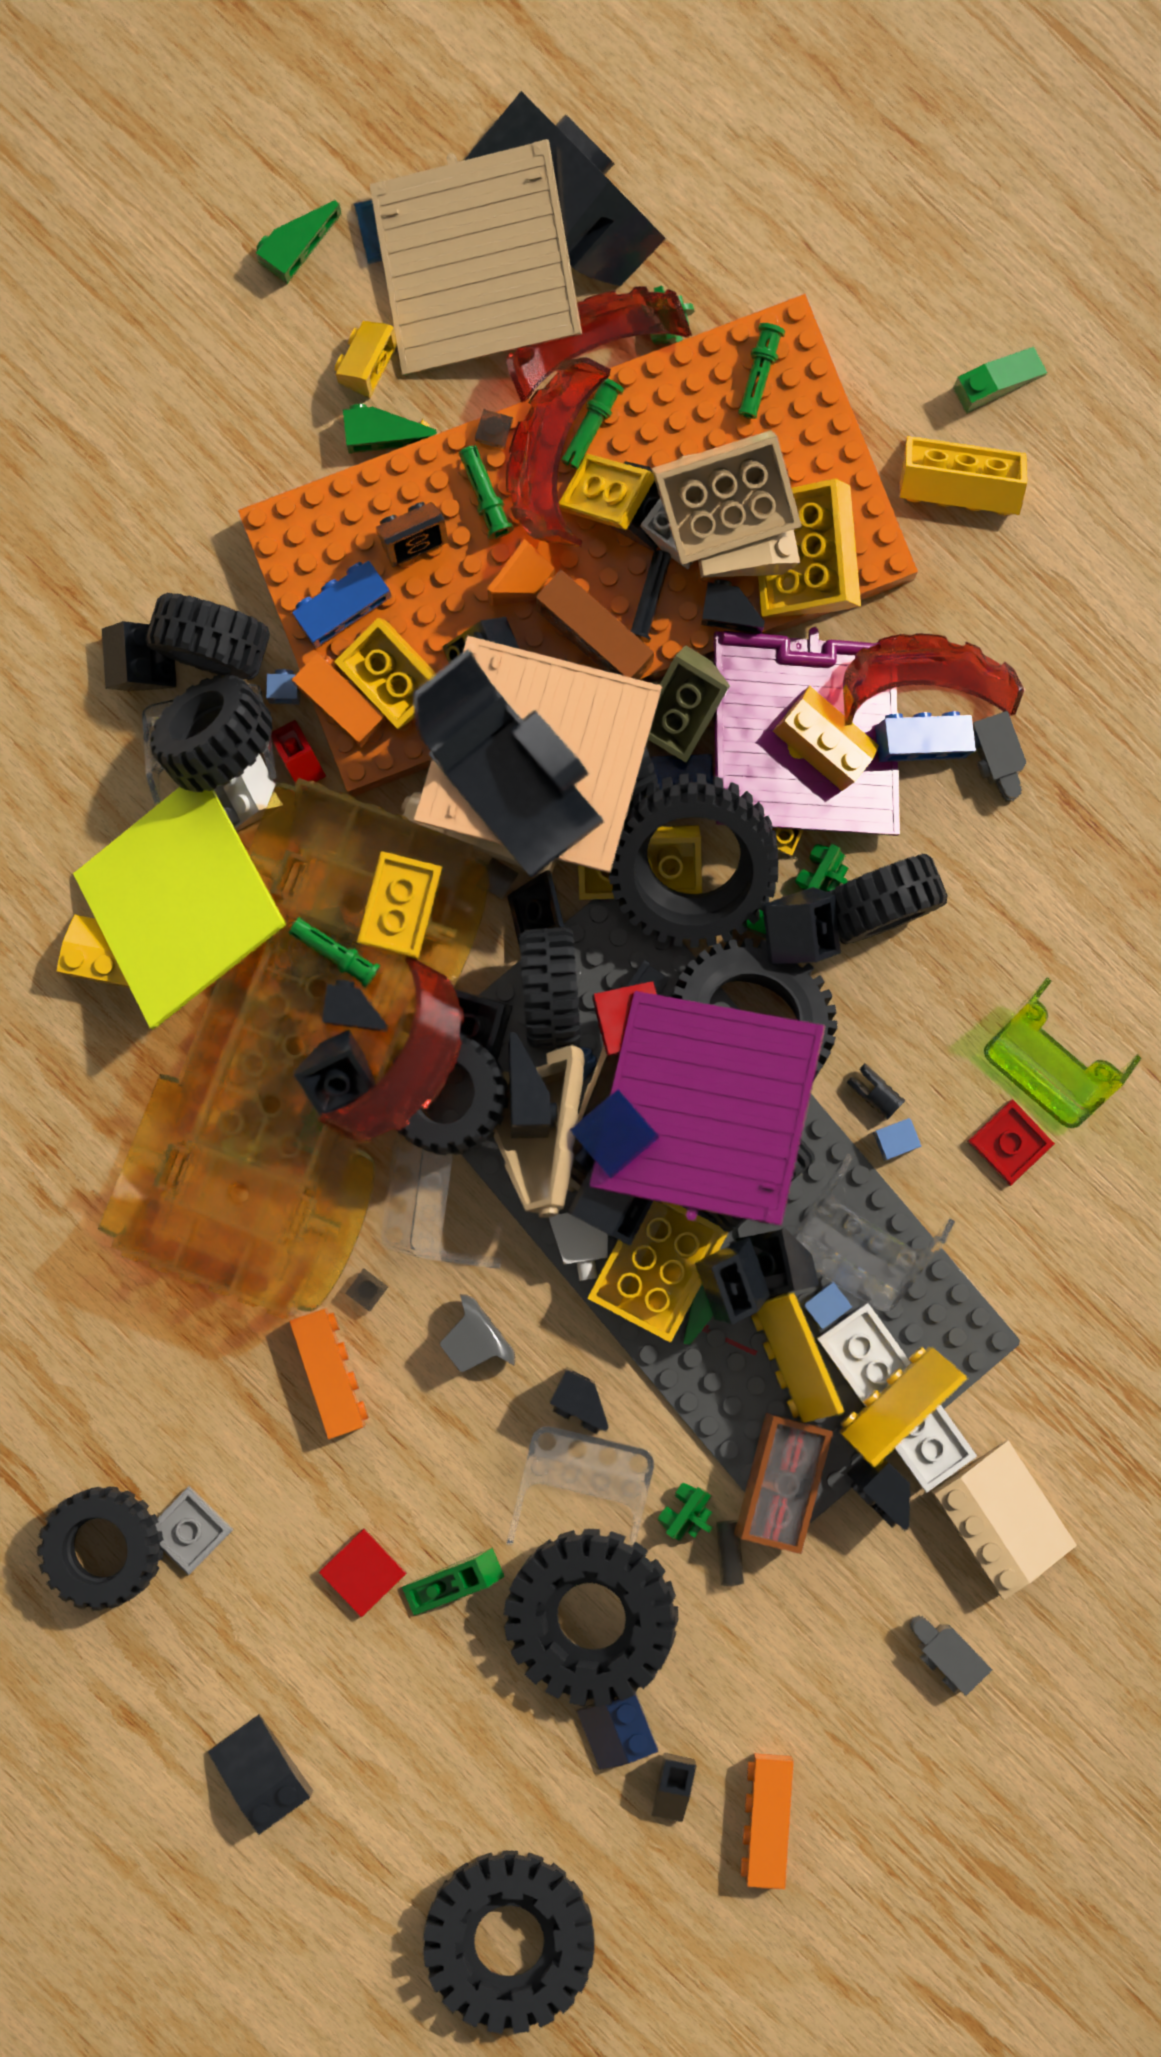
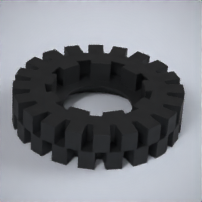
[504,1529,678,1706]
[423,1851,595,2034]

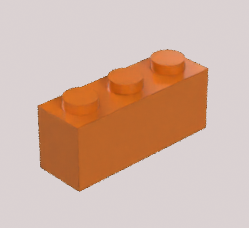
[291,653,387,748]

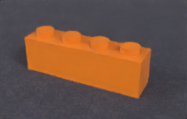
[289,1308,369,1439]
[740,1753,794,1889]

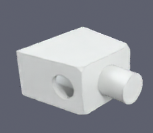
[549,1213,608,1281]

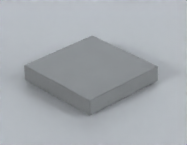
[155,1486,234,1575]

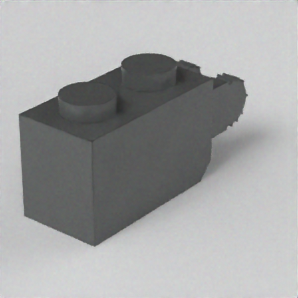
[972,711,1026,802]
[910,1615,992,1696]

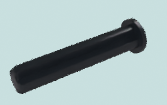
[631,550,671,643]

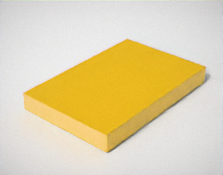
[557,453,655,530]
[357,851,442,959]

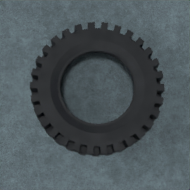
[609,774,779,948]
[670,938,837,1082]

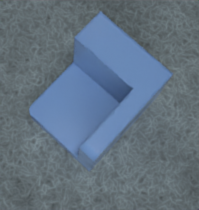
[873,1118,921,1160]
[805,1282,852,1330]

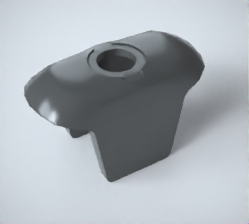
[440,1294,516,1372]

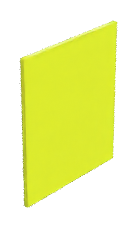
[73,787,286,1030]

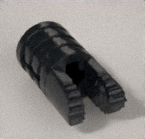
[847,1063,906,1120]

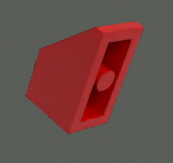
[271,720,326,791]

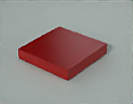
[592,981,657,1056]
[967,1099,1055,1186]
[319,1528,407,1618]

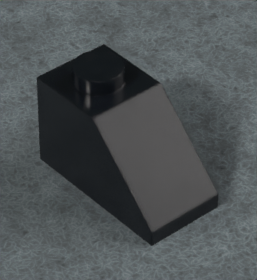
[701,579,765,634]
[322,980,389,1032]

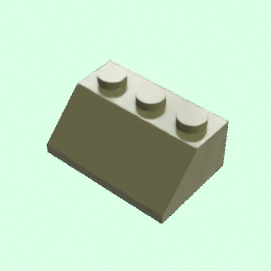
[648,646,730,762]

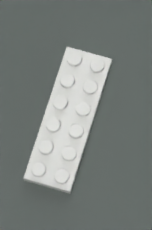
[817,1303,977,1493]

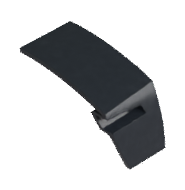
[465,91,666,286]
[413,649,605,878]

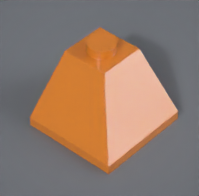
[487,539,555,606]

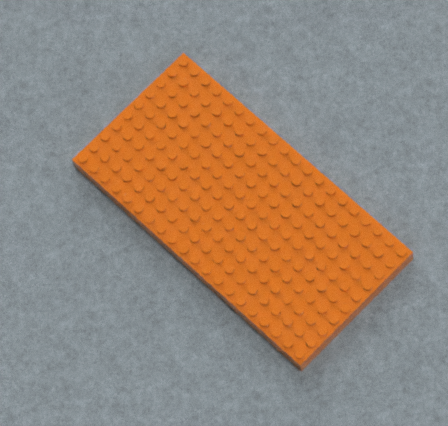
[238,294,918,798]

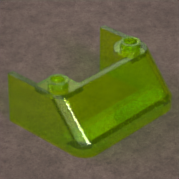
[984,977,1142,1128]

